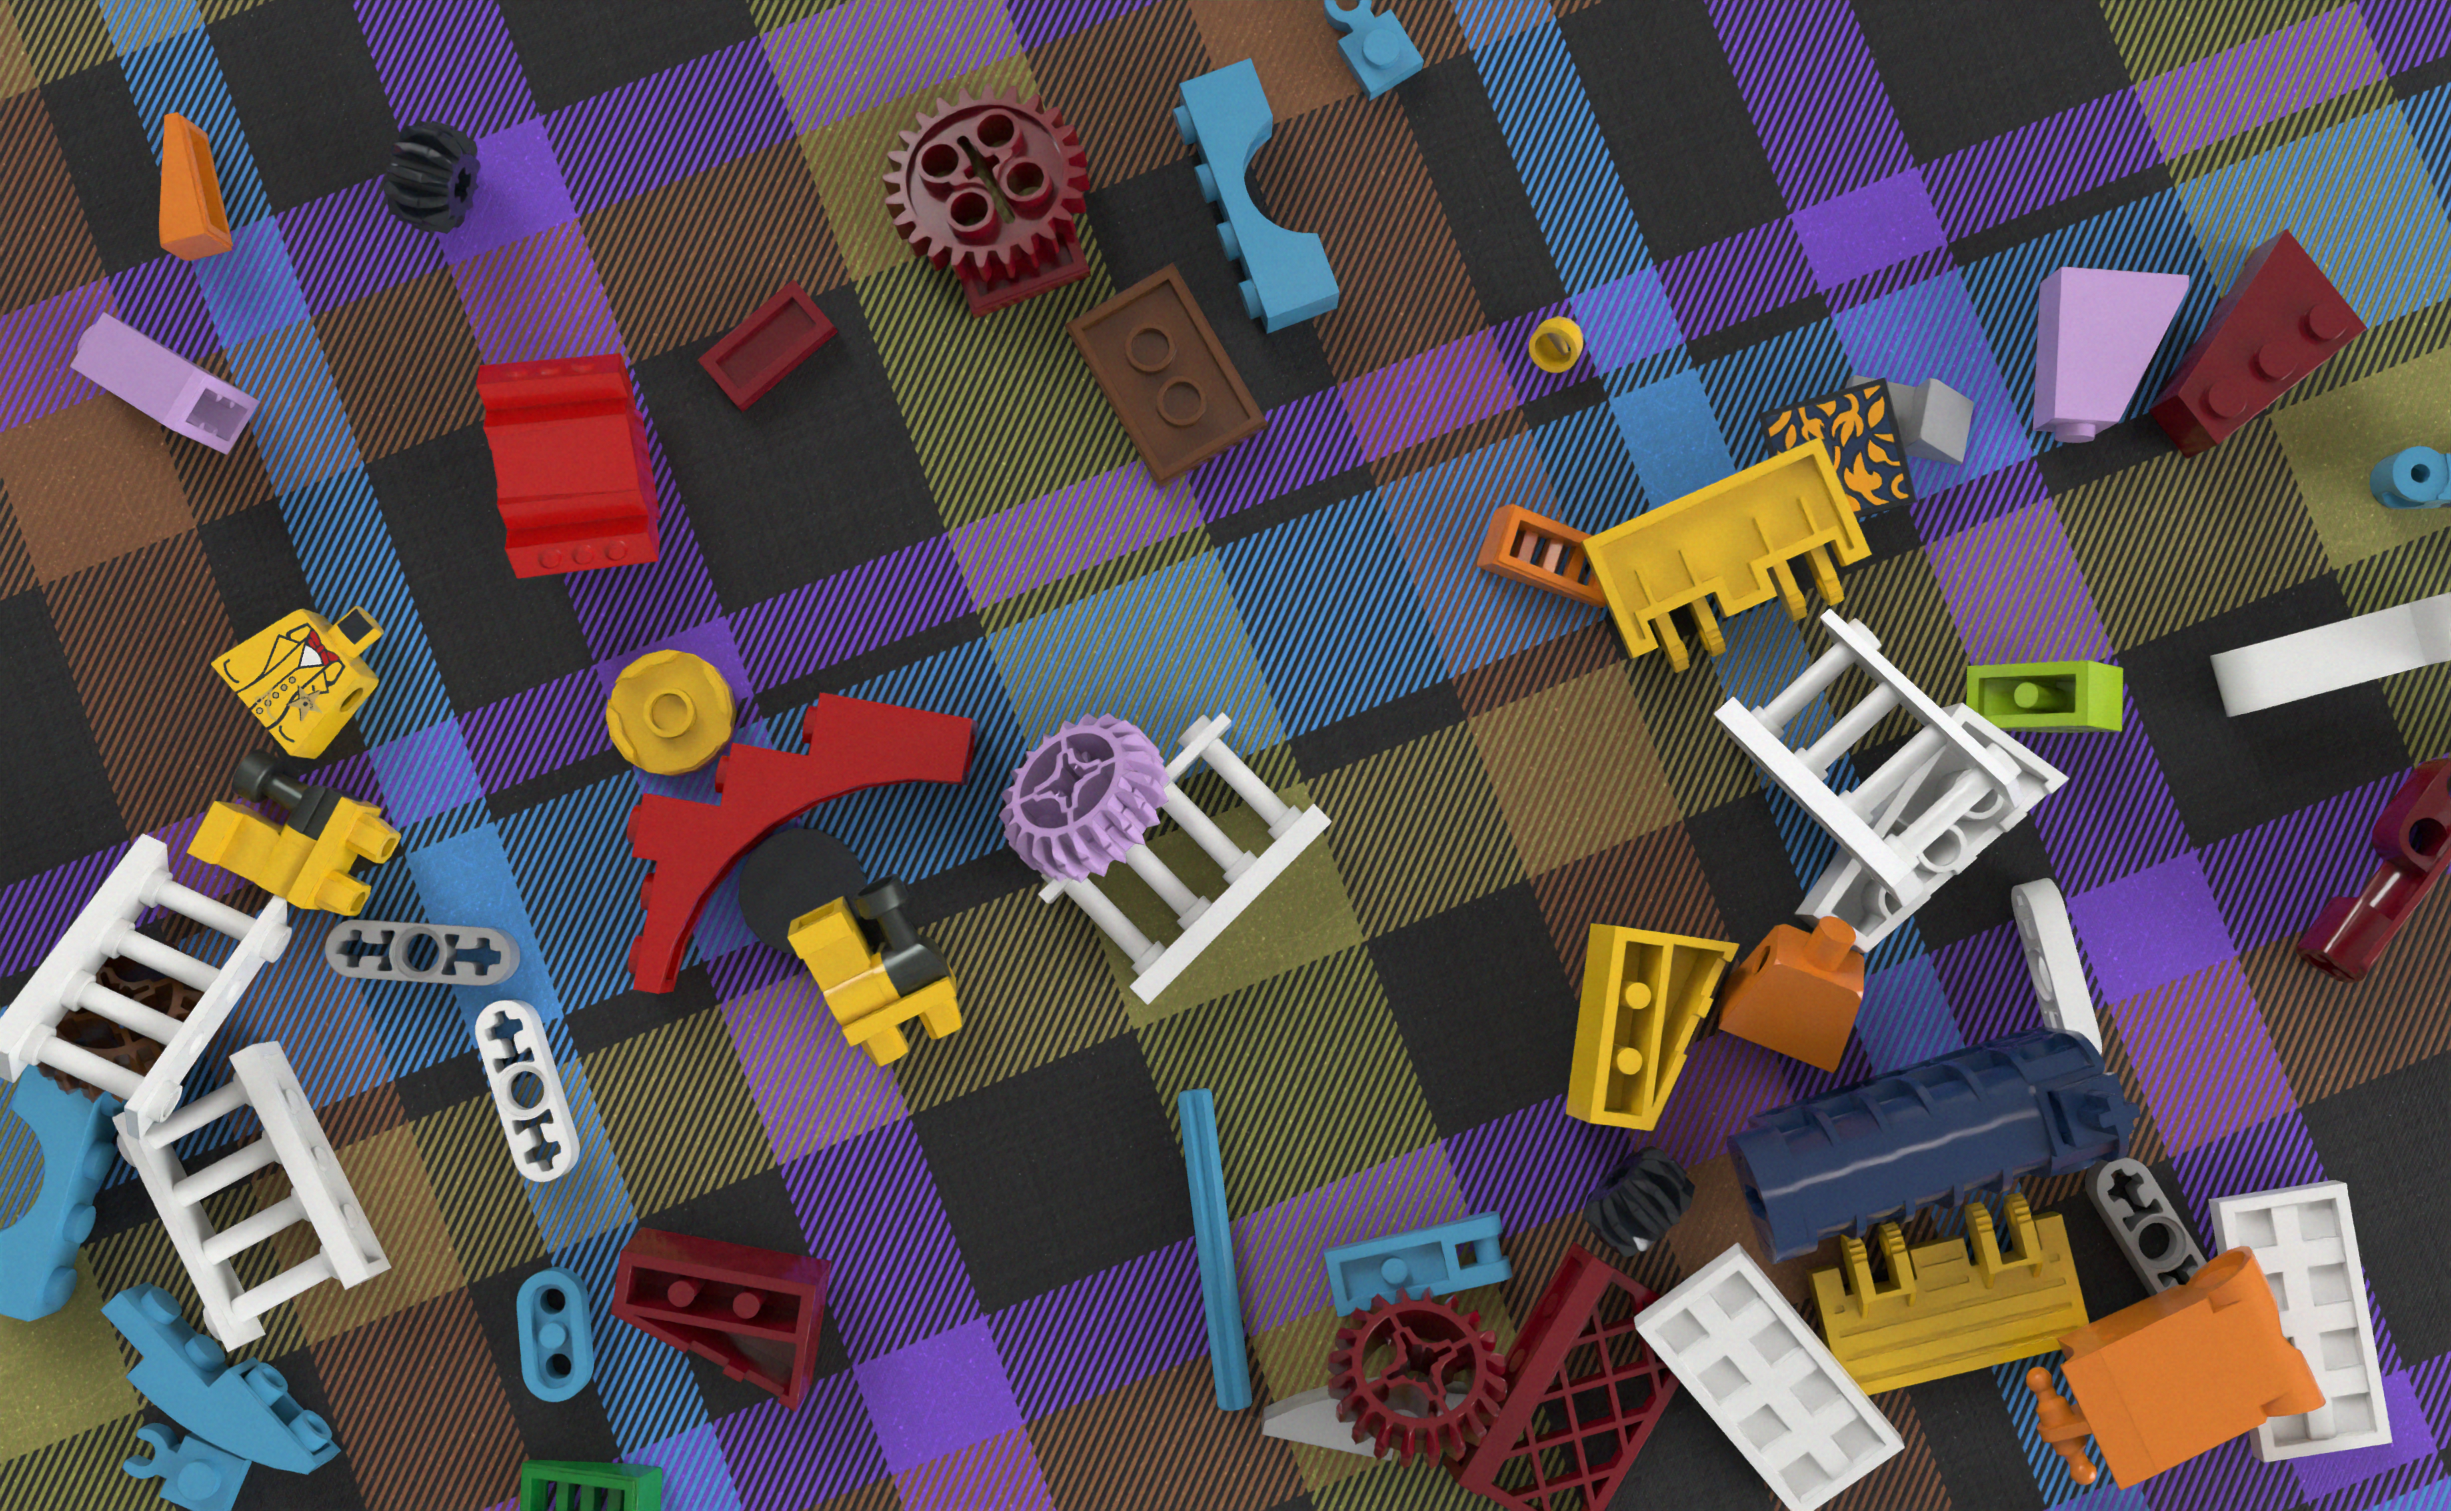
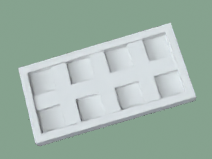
[2208,1180,2392,1463]
[1634,1242,1905,1511]

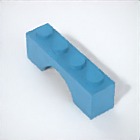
[1172,58,1340,334]
[0,1064,128,1322]

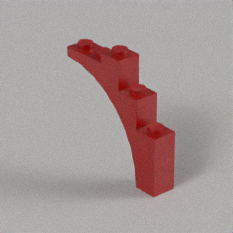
[627,692,979,994]

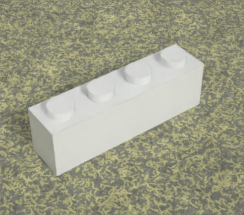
[1794,703,2070,953]

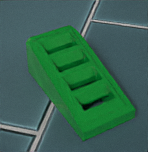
[520,1460,662,1511]

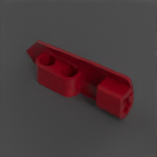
[2294,758,2451,983]

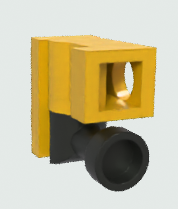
[186,749,401,916]
[787,874,962,1067]

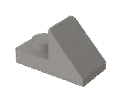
[1846,375,1974,465]

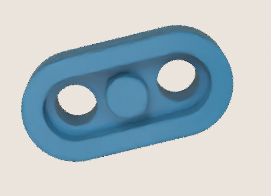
[517,1267,594,1402]

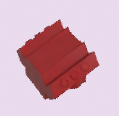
[476,353,661,578]

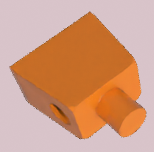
[1718,916,1864,1073]

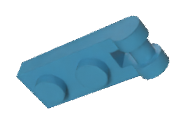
[1323,1211,1513,1317]

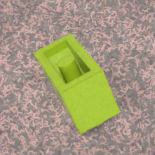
[1966,660,2123,733]

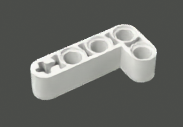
[2210,592,2451,717]

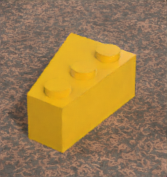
[1566,923,1740,1131]

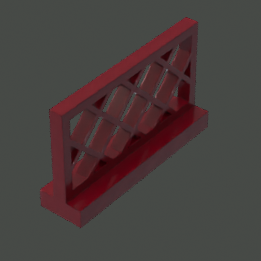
[1442,1241,1681,1511]

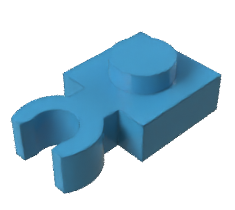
[1323,0,1424,101]
[122,1423,252,1511]

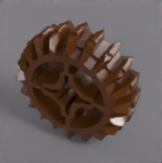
[36,932,210,1104]

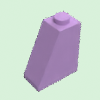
[2033,267,2189,443]
[70,312,260,454]

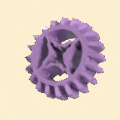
[999,713,1170,883]

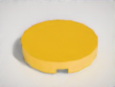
[605,649,737,777]

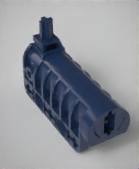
[1726,1027,2141,1264]

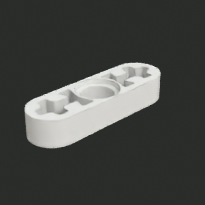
[2011,878,2102,1055]
[475,999,580,1182]

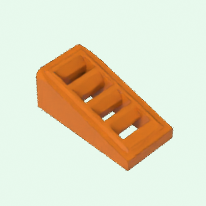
[159,112,233,261]
[1477,504,1606,608]

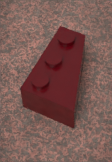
[2148,229,2368,459]
[611,1227,832,1412]

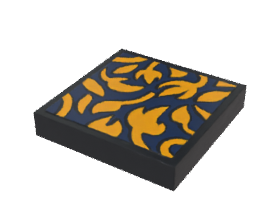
[1758,377,1918,519]

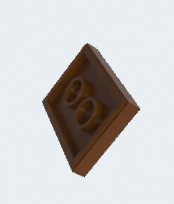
[1064,263,1268,490]

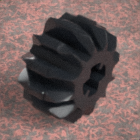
[383,120,481,234]
[1582,1146,1695,1257]

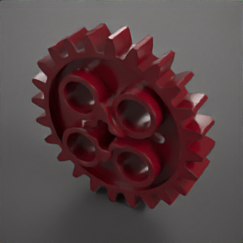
[883,84,1090,282]

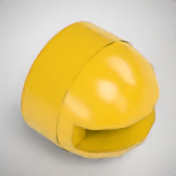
[1529,316,1583,373]

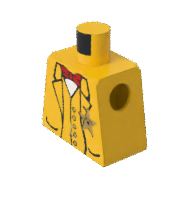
[211,605,384,759]

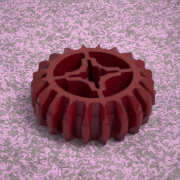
[1327,1286,1508,1470]

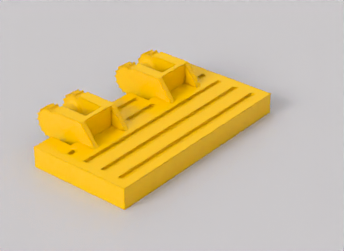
[1580,437,1872,673]
[1806,1192,2089,1396]

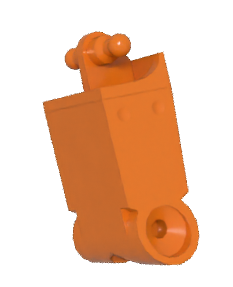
[2026,1246,2326,1491]

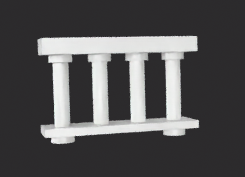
[1714,609,2025,908]
[1039,712,1332,1005]
[0,833,292,1140]
[112,1041,391,1352]

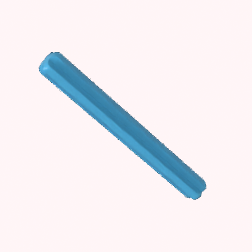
[1178,1088,1252,1411]

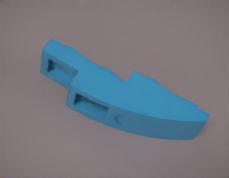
[101,1282,341,1474]

